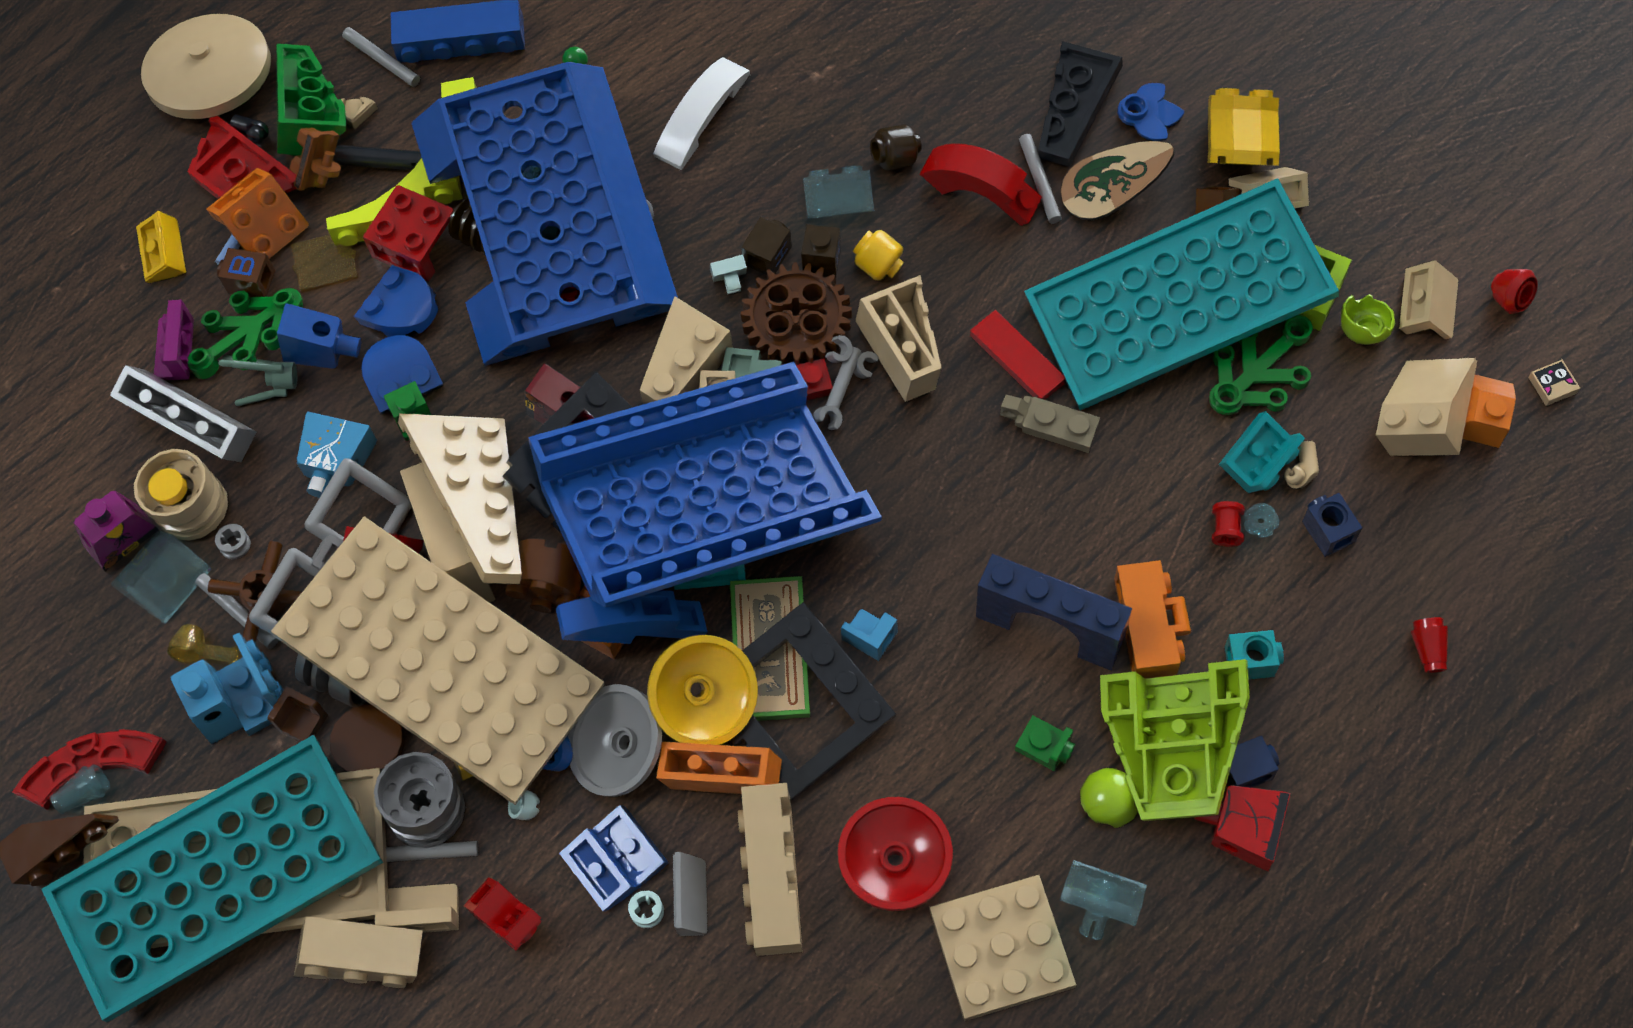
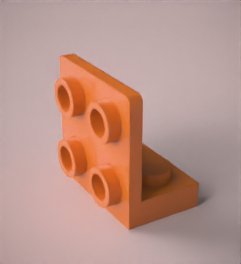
[206,168,309,259]

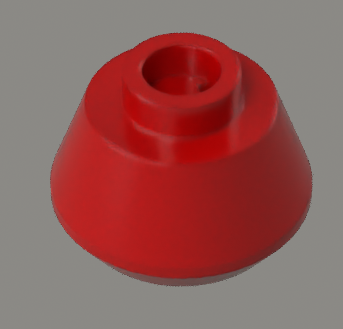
[1491,269,1538,314]

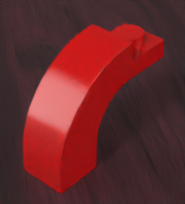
[919,144,1042,226]

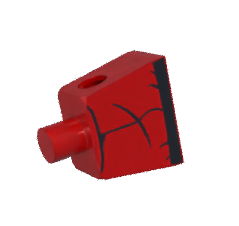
[1194,786,1291,871]

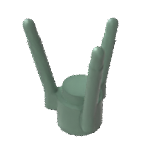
[218,355,297,406]

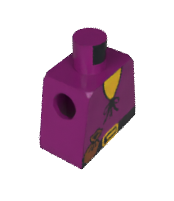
[73,491,159,572]

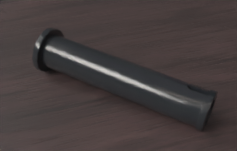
[333,145,422,170]

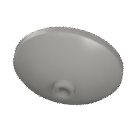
[568,684,662,797]

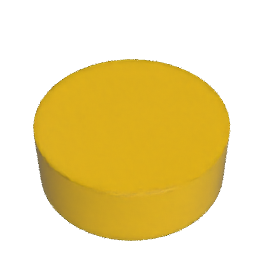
[148,468,187,506]

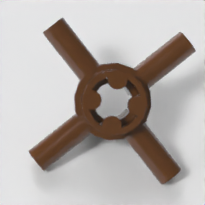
[208,541,302,643]

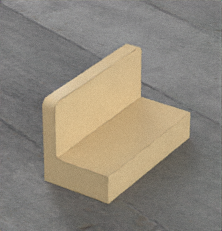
[1228,167,1309,208]
[1399,260,1458,339]
[375,884,459,932]

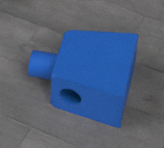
[277,303,361,369]

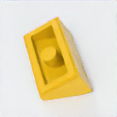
[136,211,186,283]

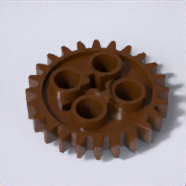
[741,262,852,365]

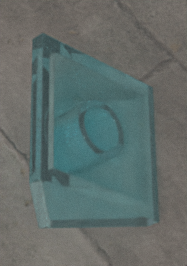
[111,530,212,624]

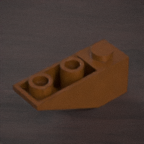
[0,814,119,887]

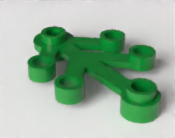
[188,288,303,379]
[1209,315,1313,415]

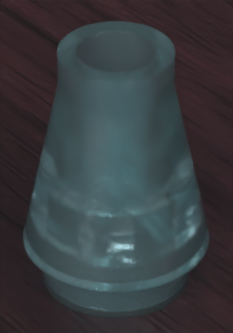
[50,764,110,814]

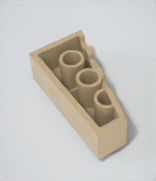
[400,463,495,602]

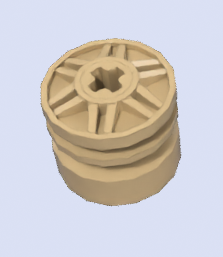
[134,449,228,541]

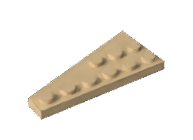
[398,413,522,584]

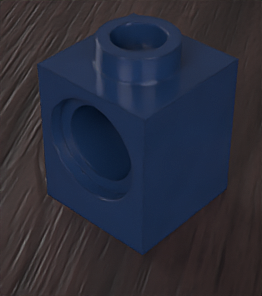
[1302,493,1362,557]
[1226,735,1280,788]

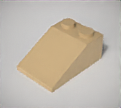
[1376,358,1477,456]

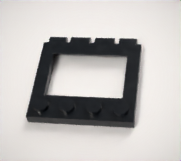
[502,372,633,533]
[727,602,896,800]

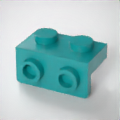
[1219,411,1305,493]

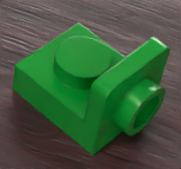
[1015,715,1076,771]

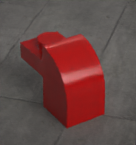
[464,877,542,951]

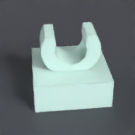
[710,255,747,294]

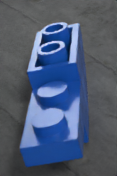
[556,590,708,644]

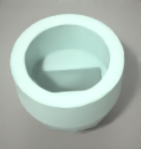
[508,790,540,820]

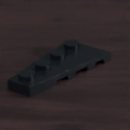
[1038,41,1123,167]

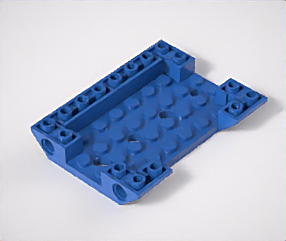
[411,62,678,366]

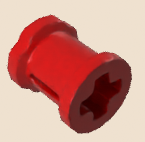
[1211,501,1245,547]

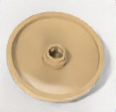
[141,14,271,119]

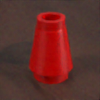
[1410,617,1448,673]

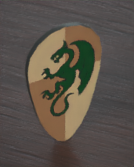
[1061,141,1175,220]

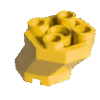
[1207,88,1280,166]

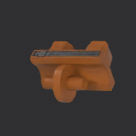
[289,128,341,191]

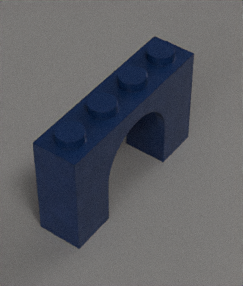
[976,554,1132,671]

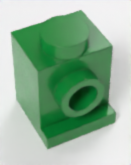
[383,381,432,441]

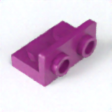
[154,300,194,380]

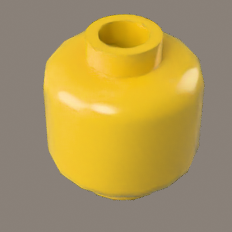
[853,230,904,281]

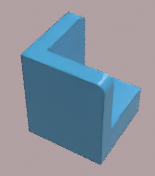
[841,609,898,661]

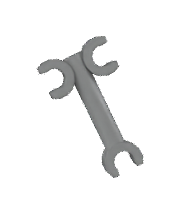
[813,335,879,430]

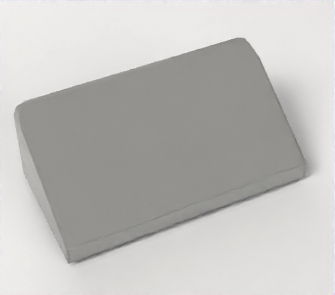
[673,852,707,936]

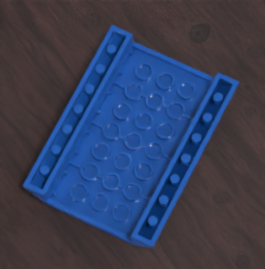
[528,362,882,607]

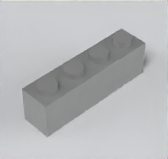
[110,365,257,462]

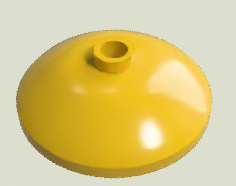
[647,635,758,745]

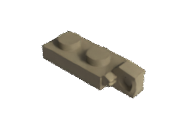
[1000,395,1100,453]

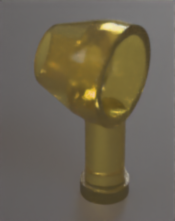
[167,624,239,664]

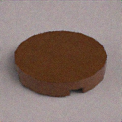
[330,704,405,772]

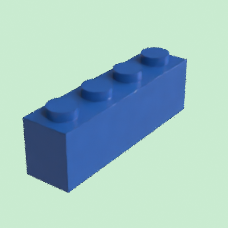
[391,0,525,63]

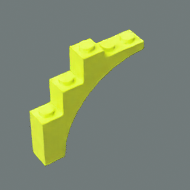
[326,77,477,246]

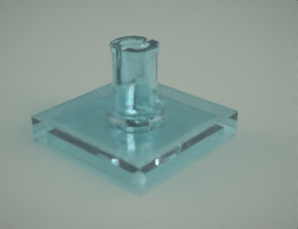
[1060,860,1147,940]

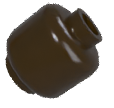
[870,124,922,171]

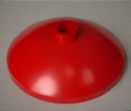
[838,797,953,911]

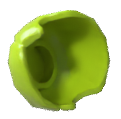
[1341,294,1395,345]
[1080,768,1138,828]

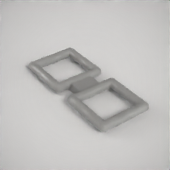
[249,458,412,635]

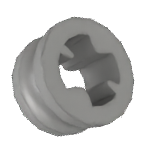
[215,524,251,559]

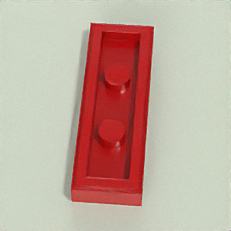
[970,310,1066,400]

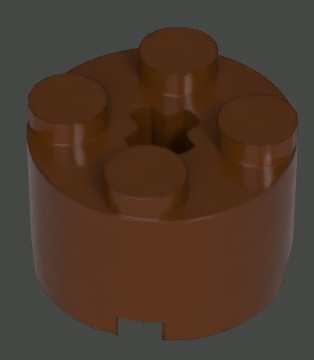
[505,539,583,613]

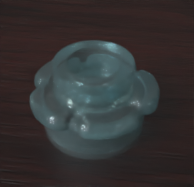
[1244,503,1279,538]

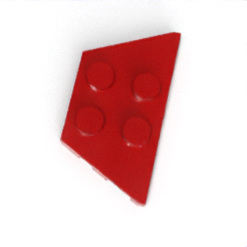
[187,116,297,199]

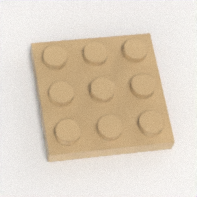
[930,875,1076,1021]

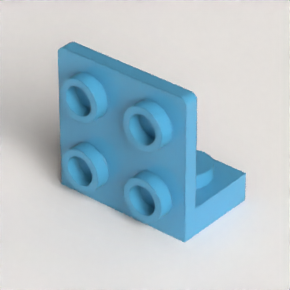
[216,632,284,736]

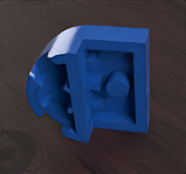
[354,265,438,337]
[362,335,443,414]

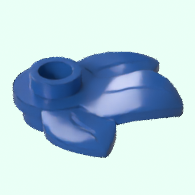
[1117,83,1184,141]

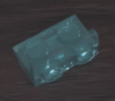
[803,166,874,219]

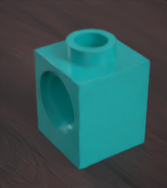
[1224,630,1284,679]

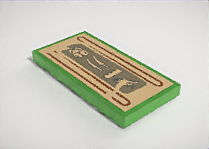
[730,576,810,721]

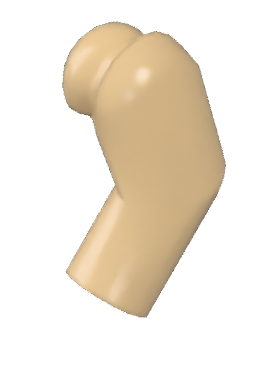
[1284,441,1319,489]

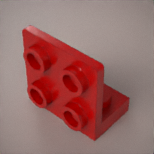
[363,185,453,282]

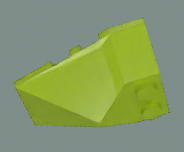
[1100,659,1250,821]

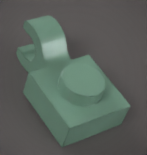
[722,347,782,378]

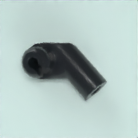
[230,114,269,144]

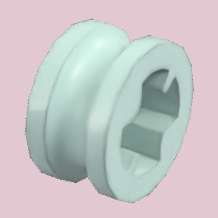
[628,891,664,928]

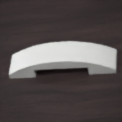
[653,57,750,170]

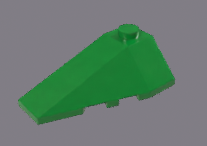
[276,44,346,156]

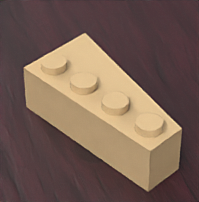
[738,783,803,956]

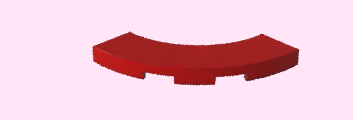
[12,729,167,810]

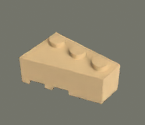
[856,275,941,402]
[640,297,733,404]
[294,916,423,988]

